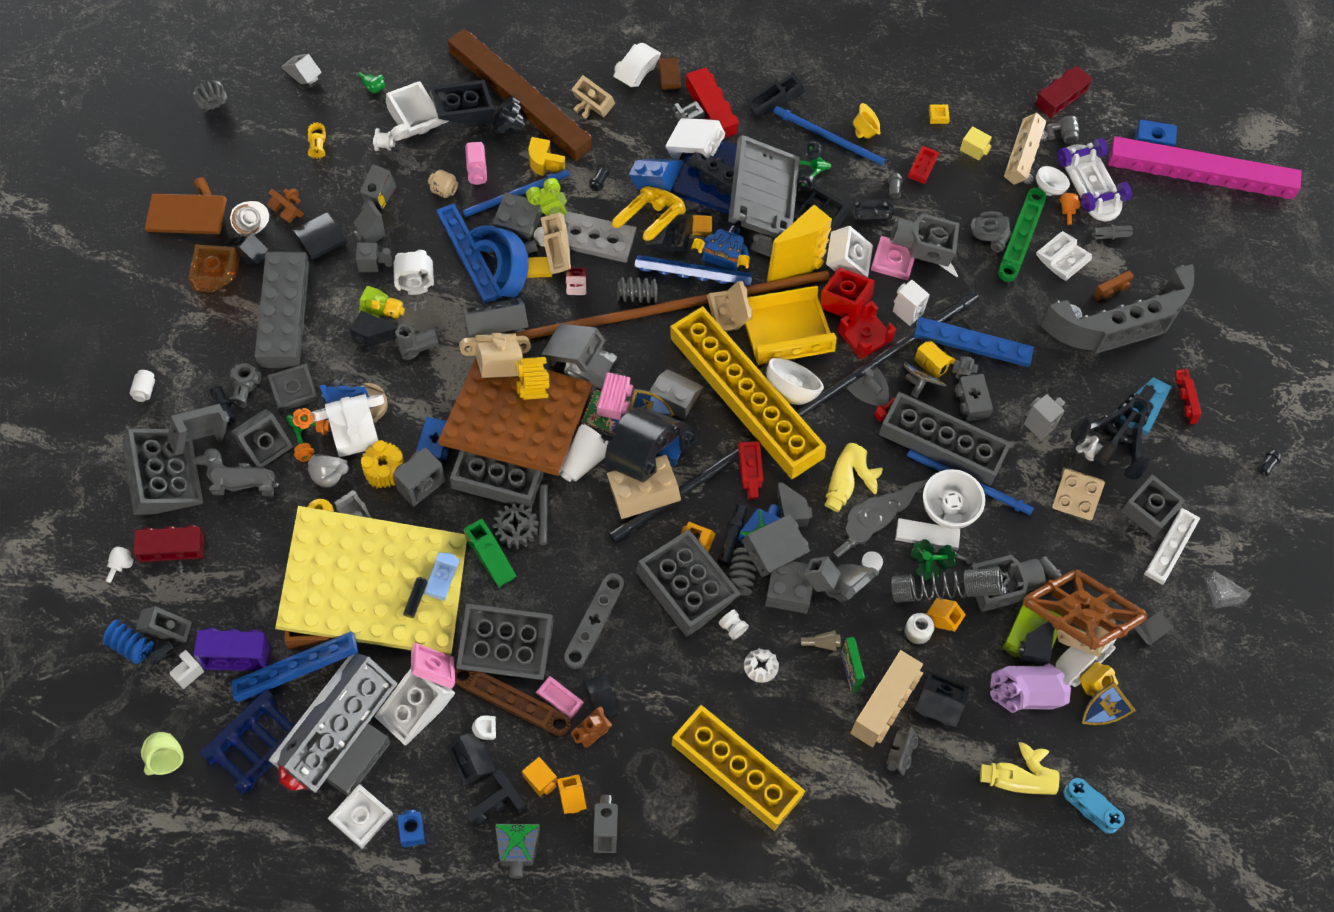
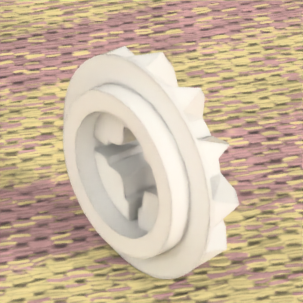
[744,648,779,683]

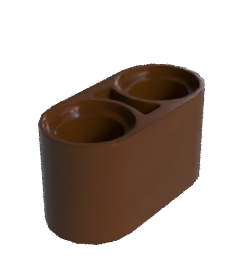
[658,57,681,90]

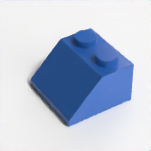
[629,158,683,192]

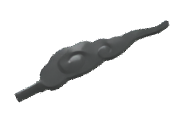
[832,472,936,559]

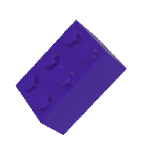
[194,628,272,672]

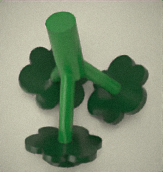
[910,539,957,581]

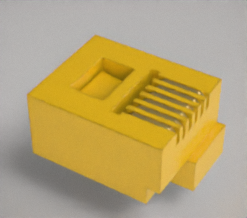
[914,341,956,379]

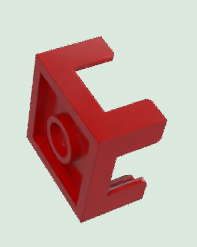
[838,301,896,360]

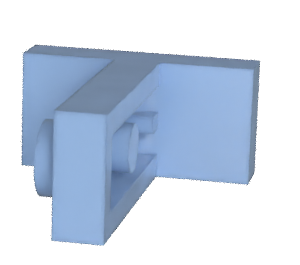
[424,552,460,601]

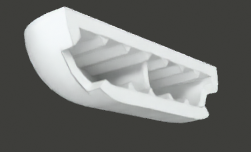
[1056,638,1117,687]

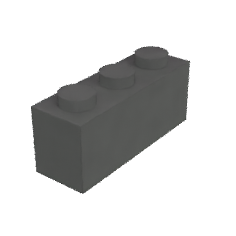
[326,723,391,796]

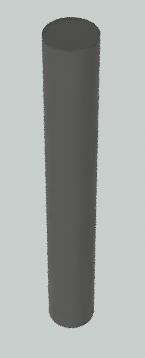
[539,484,548,545]

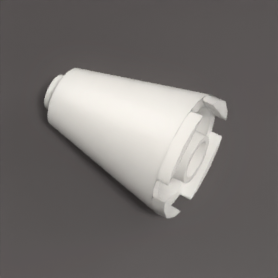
[560,424,608,482]

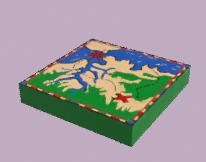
[841,637,865,693]

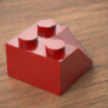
[821,267,874,322]

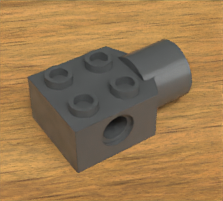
[890,213,959,267]
[969,555,1046,612]

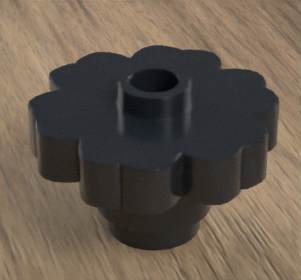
[492,96,526,134]

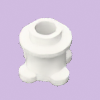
[373,128,396,151]
[1076,435,1103,461]

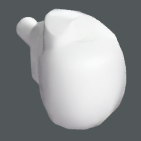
[106,547,134,583]

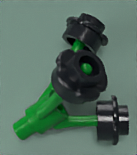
[797,141,831,192]

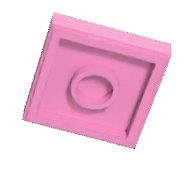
[871,236,915,280]
[411,643,455,689]

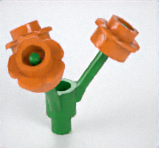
[286,408,331,462]

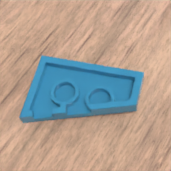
[1115,377,1172,436]

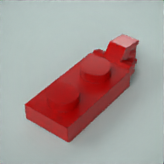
[1175,369,1201,424]
[738,441,763,500]

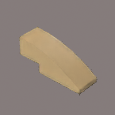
[541,213,571,274]

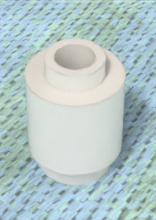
[130,370,155,402]

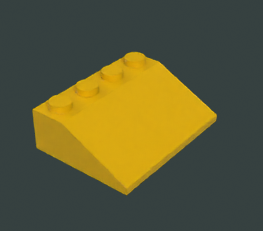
[767,205,832,282]

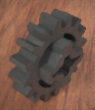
[493,503,539,549]

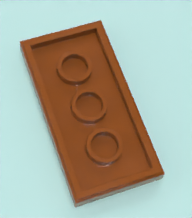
[145,194,227,234]

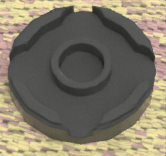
[971,211,1010,241]

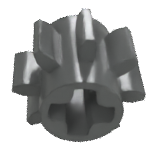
[952,356,978,379]

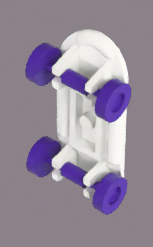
[1058,138,1132,222]

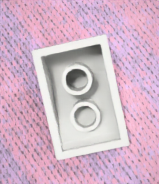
[374,669,455,745]

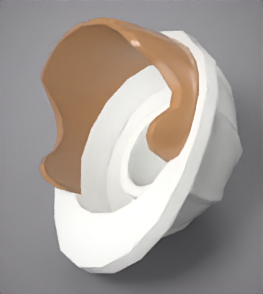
[230,201,269,235]

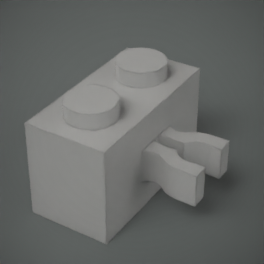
[1024,394,1066,440]

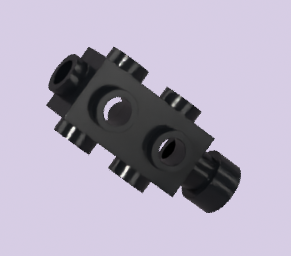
[688,152,734,196]

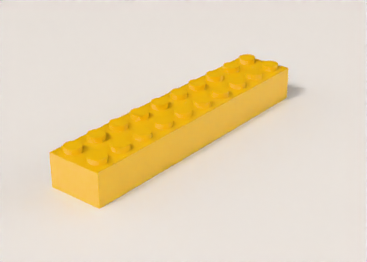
[670,306,826,479]

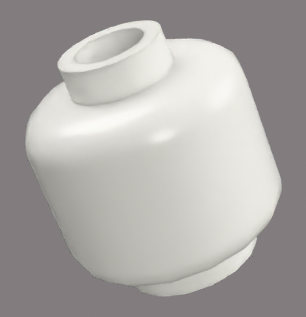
[905,613,934,644]

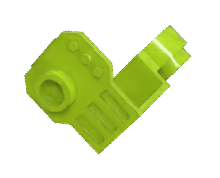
[526,178,567,216]

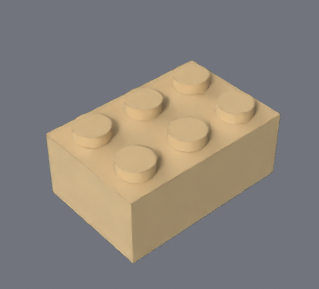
[607,455,681,519]

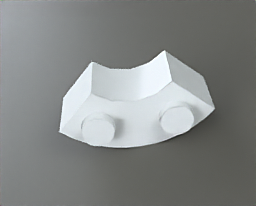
[613,43,661,87]

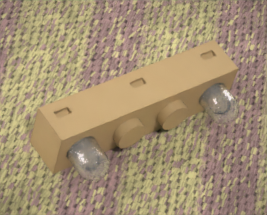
[1004,113,1048,185]

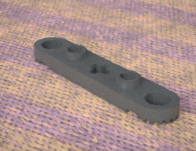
[564,573,624,669]

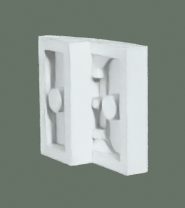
[1036,231,1092,281]

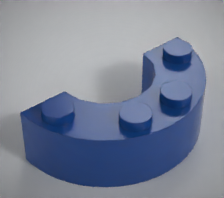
[467,226,528,298]

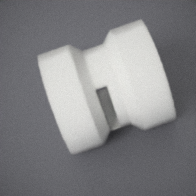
[719,610,749,640]

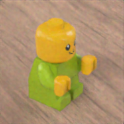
[359,286,405,319]

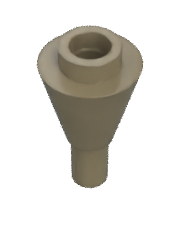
[801,630,841,651]

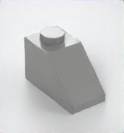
[281,54,322,85]

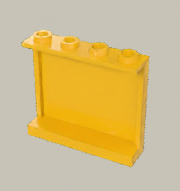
[745,286,837,365]

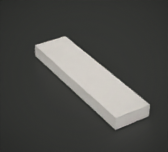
[1144,508,1200,585]

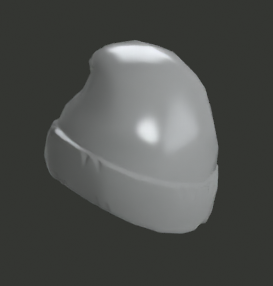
[308,454,349,488]

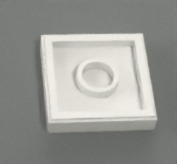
[328,784,393,849]

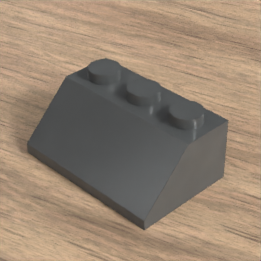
[462,297,529,338]

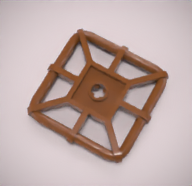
[1023,569,1147,650]

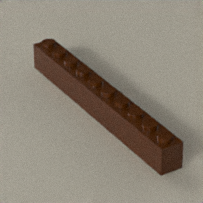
[448,29,592,161]

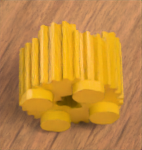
[515,357,549,400]
[361,440,405,489]

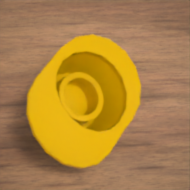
[853,103,881,139]

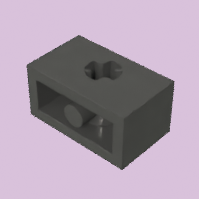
[955,374,993,421]

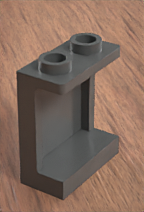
[541,323,606,372]
[168,404,229,456]
[741,514,810,577]

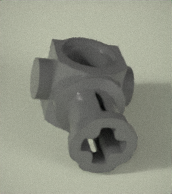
[229,363,261,407]

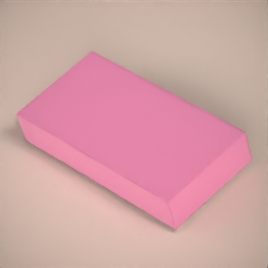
[536,676,584,720]

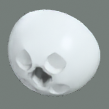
[766,358,824,405]
[923,469,985,529]

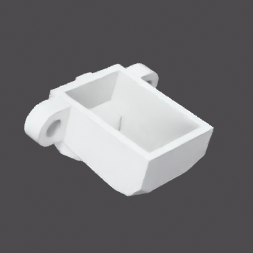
[386,81,448,141]
[311,394,385,457]

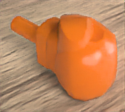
[1060,193,1081,225]

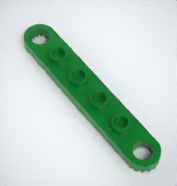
[998,187,1047,282]

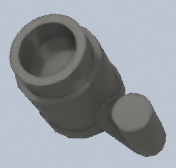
[1046,116,1079,144]

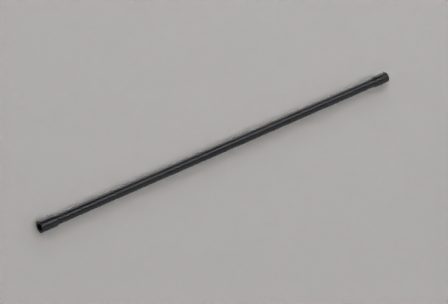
[608,290,979,543]

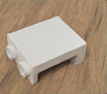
[665,118,725,160]

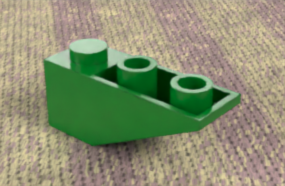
[464,518,517,588]

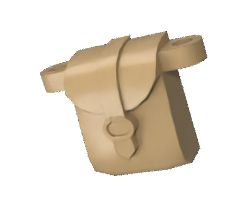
[459,333,531,378]

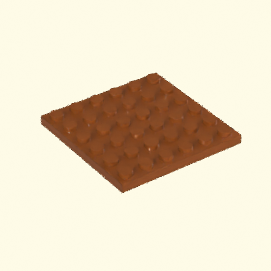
[439,358,593,476]

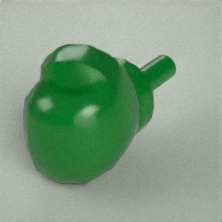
[358,72,385,94]

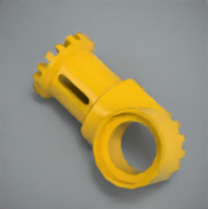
[308,122,326,159]

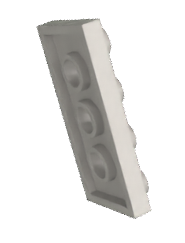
[564,211,636,263]

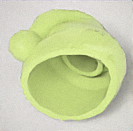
[141,732,184,775]

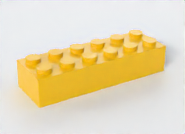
[672,705,805,831]

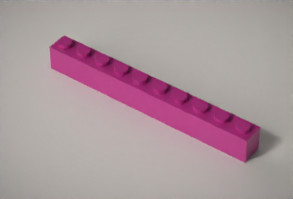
[1108,136,1301,199]

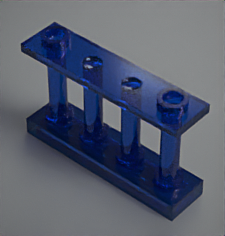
[200,689,294,794]

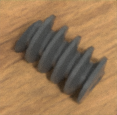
[617,277,657,303]
[728,547,757,596]

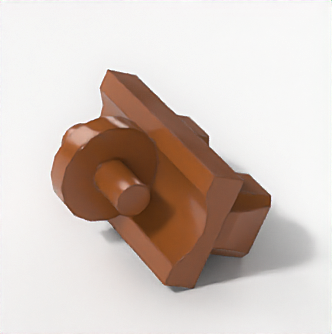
[266,188,304,223]
[571,707,612,748]

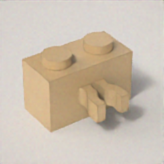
[571,75,615,119]

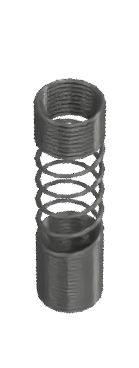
[891,567,1003,603]

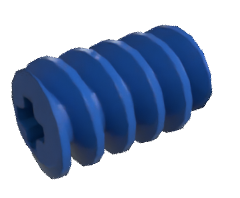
[103,619,154,664]

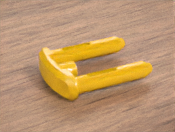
[612,186,686,241]

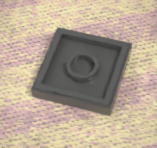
[267,363,318,412]

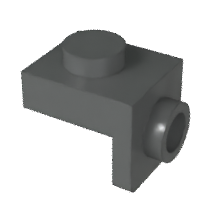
[674,101,706,121]

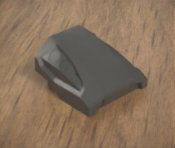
[564,349,617,391]
[825,564,879,602]

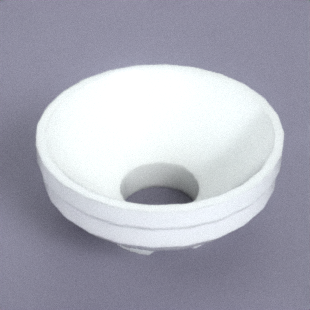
[1036,166,1070,196]

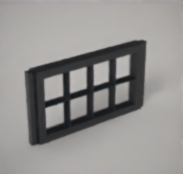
[793,175,853,241]

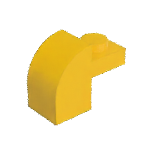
[529,137,566,176]

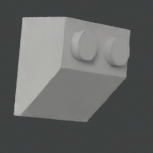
[650,369,703,419]

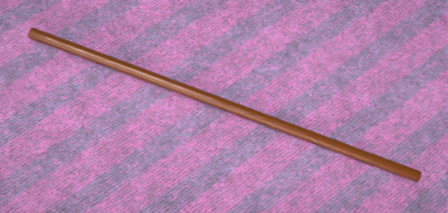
[508,270,829,339]

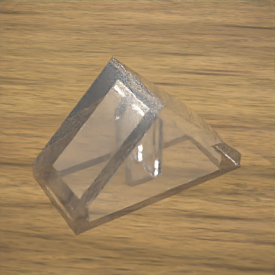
[1206,571,1251,609]

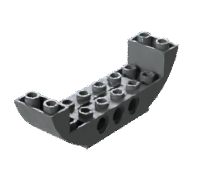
[1041,264,1194,354]

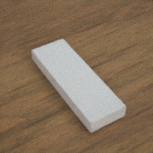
[895,519,960,550]

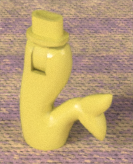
[825,443,883,512]
[980,742,1059,795]

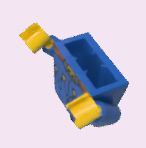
[691,225,750,271]

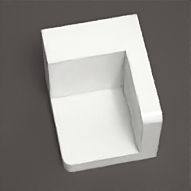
[170,650,204,689]

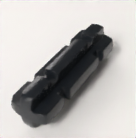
[403,577,427,618]

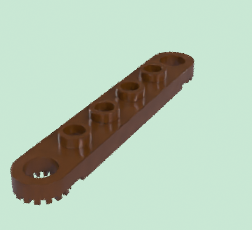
[455,668,571,736]

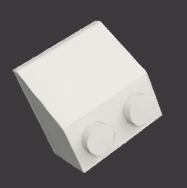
[826,226,873,278]

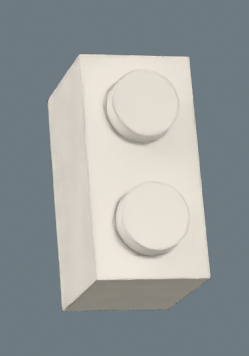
[893,280,930,326]

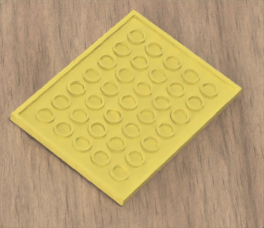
[275,506,467,656]

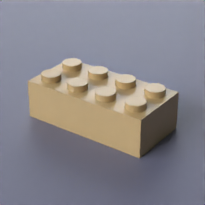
[850,650,923,748]

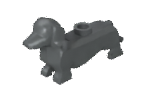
[193,448,279,496]

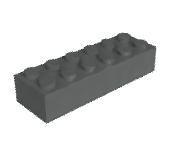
[255,252,309,368]
[879,392,1011,486]

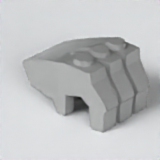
[334,490,372,518]

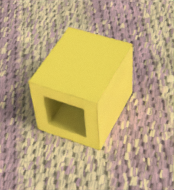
[960,126,992,160]

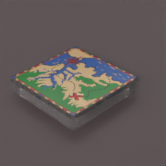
[581,389,631,437]

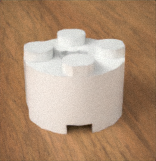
[394,250,434,295]

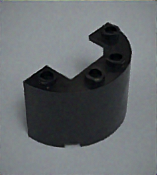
[605,407,696,483]

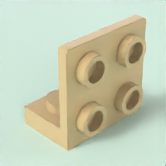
[1052,467,1105,520]

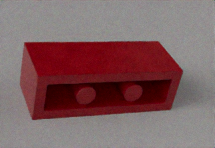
[1035,65,1093,119]
[134,525,204,562]

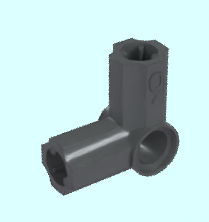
[395,324,439,360]

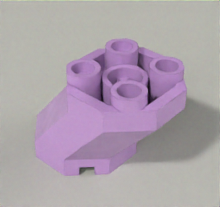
[990,663,1071,713]

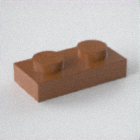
[1093,270,1134,302]

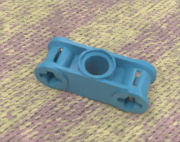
[1063,778,1125,834]

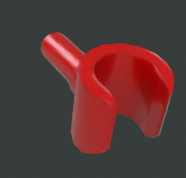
[874,398,895,421]

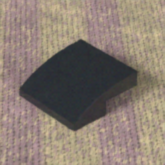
[645,212,694,251]
[293,213,347,260]

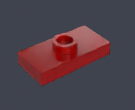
[908,146,940,184]

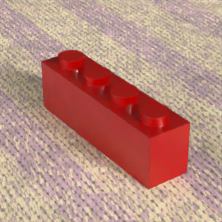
[685,67,739,139]

